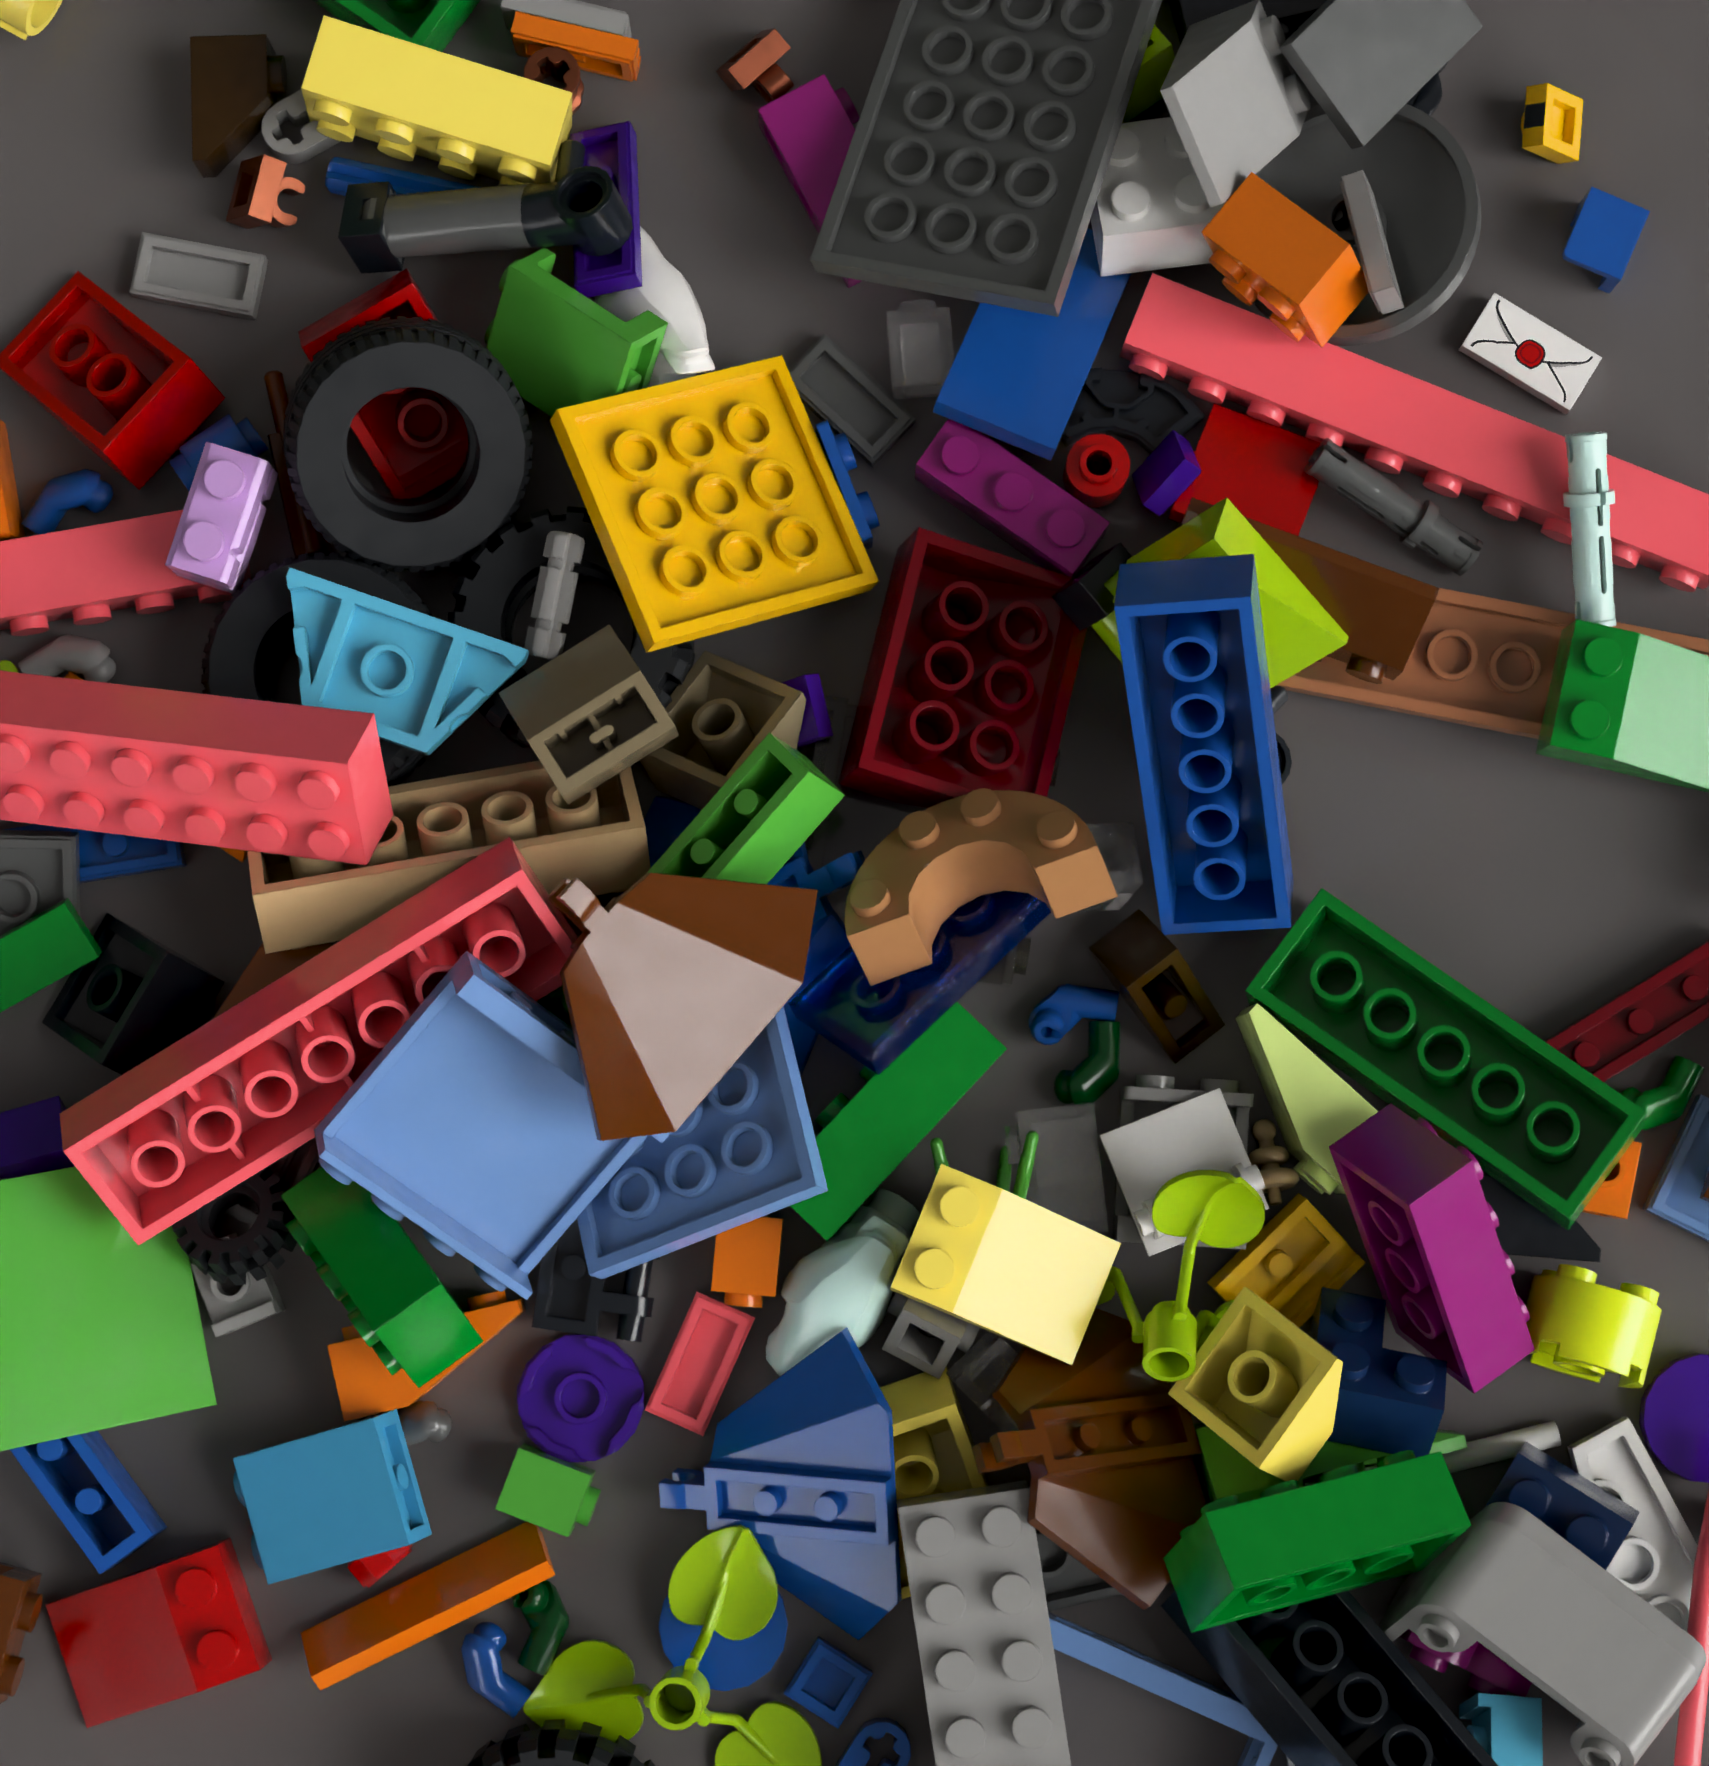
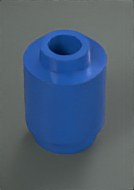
[169,414,268,491]

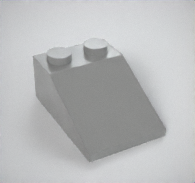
[1160,0,1311,208]

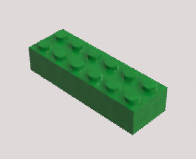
[1245,888,1648,1230]

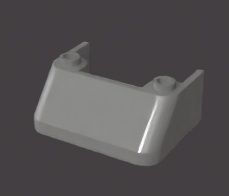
[1378,1502,1707,1766]

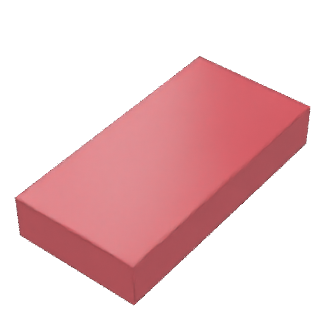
[645,1291,756,1436]

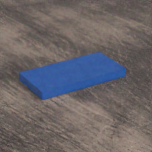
[933,228,1132,461]

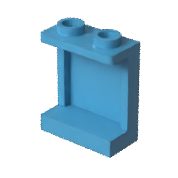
[233,1409,432,1585]

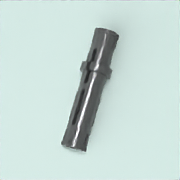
[1304,438,1483,576]

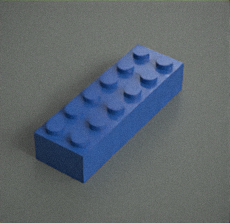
[1114,554,1294,935]

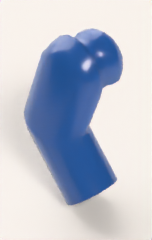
[21,469,113,535]
[1028,984,1119,1045]
[461,1622,532,1719]

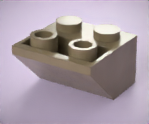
[499,624,679,805]

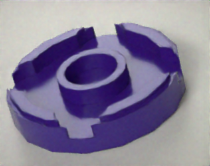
[517,1334,645,1463]
[1639,1353,1709,1483]

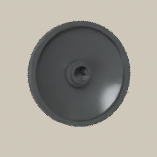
[1254,104,1481,346]

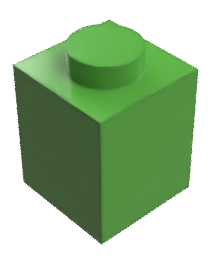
[495,1443,601,1537]

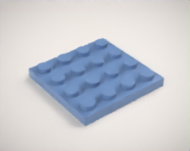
[577,1006,828,1279]

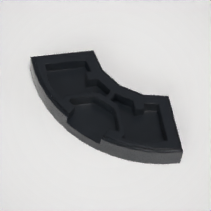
[1060,368,1206,454]

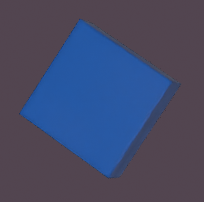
[783,1636,873,1729]

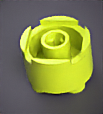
[1526,1264,1662,1388]

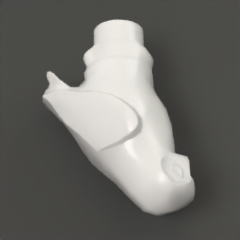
[594,226,715,387]

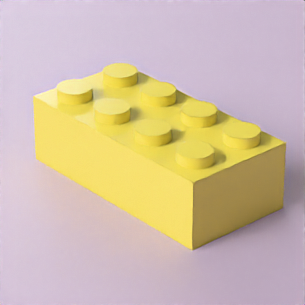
[301,15,572,186]

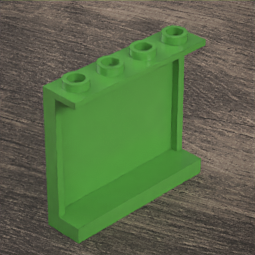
[0,1167,217,1451]

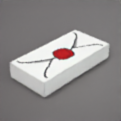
[1459,293,1602,415]

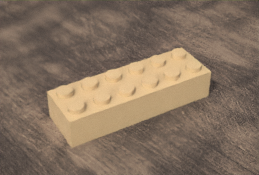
[247,760,651,954]

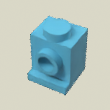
[1459,1693,1543,1766]

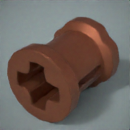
[524,47,584,115]

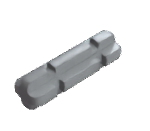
[524,531,585,660]

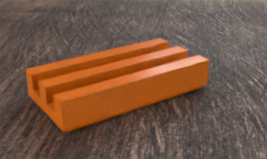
[510,11,642,82]

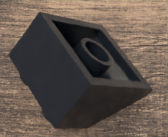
[42,913,224,1075]

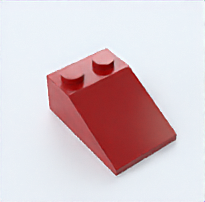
[298,268,468,499]
[0,271,225,490]
[45,1538,272,1728]

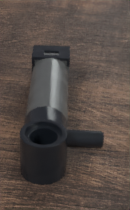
[338,140,633,274]

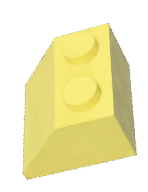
[1168,1286,1343,1481]

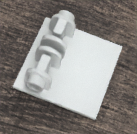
[1100,1088,1270,1257]

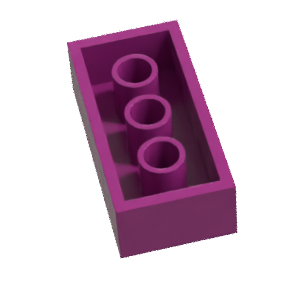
[1329,1103,1535,1394]

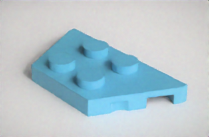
[286,568,529,756]

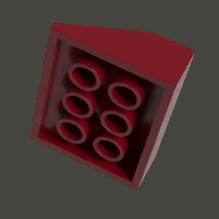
[838,527,1087,808]

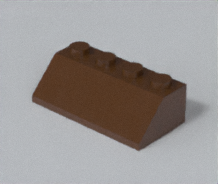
[1178,497,1439,684]

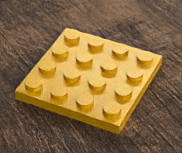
[550,355,879,653]

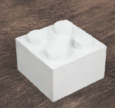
[1091,117,1227,277]

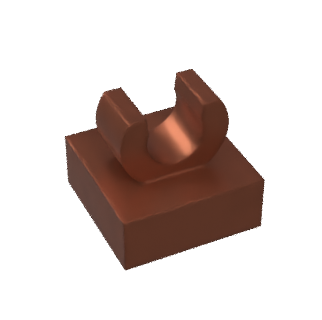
[716,28,794,103]
[226,154,306,229]

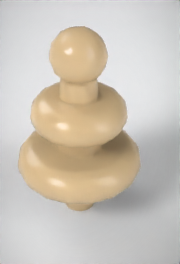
[1248,1119,1299,1206]

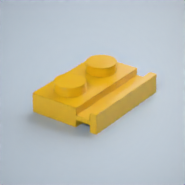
[1207,1193,1366,1328]

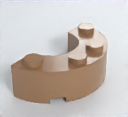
[845,788,1118,986]

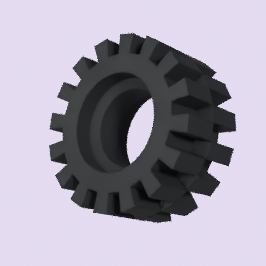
[172,1167,297,1285]

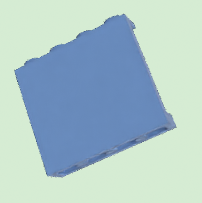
[314,950,672,1300]

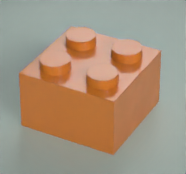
[1201,172,1369,348]

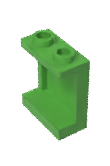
[484,247,668,417]

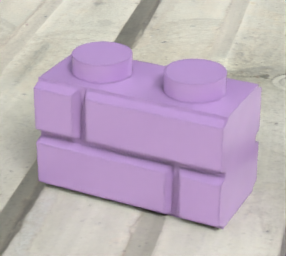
[165,442,278,593]

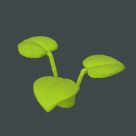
[1097,1170,1265,1382]
[523,1525,823,1766]

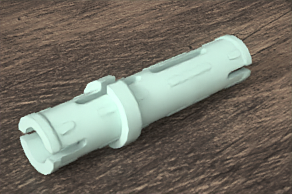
[1563,432,1616,627]

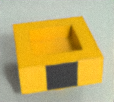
[1521,83,1583,164]

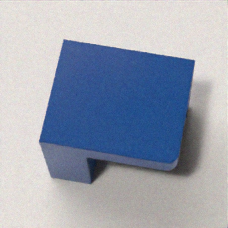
[1562,187,1650,294]

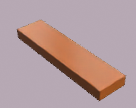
[300,1522,556,1691]

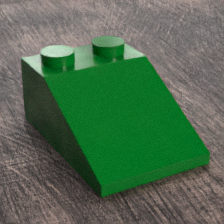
[1536,619,1709,793]

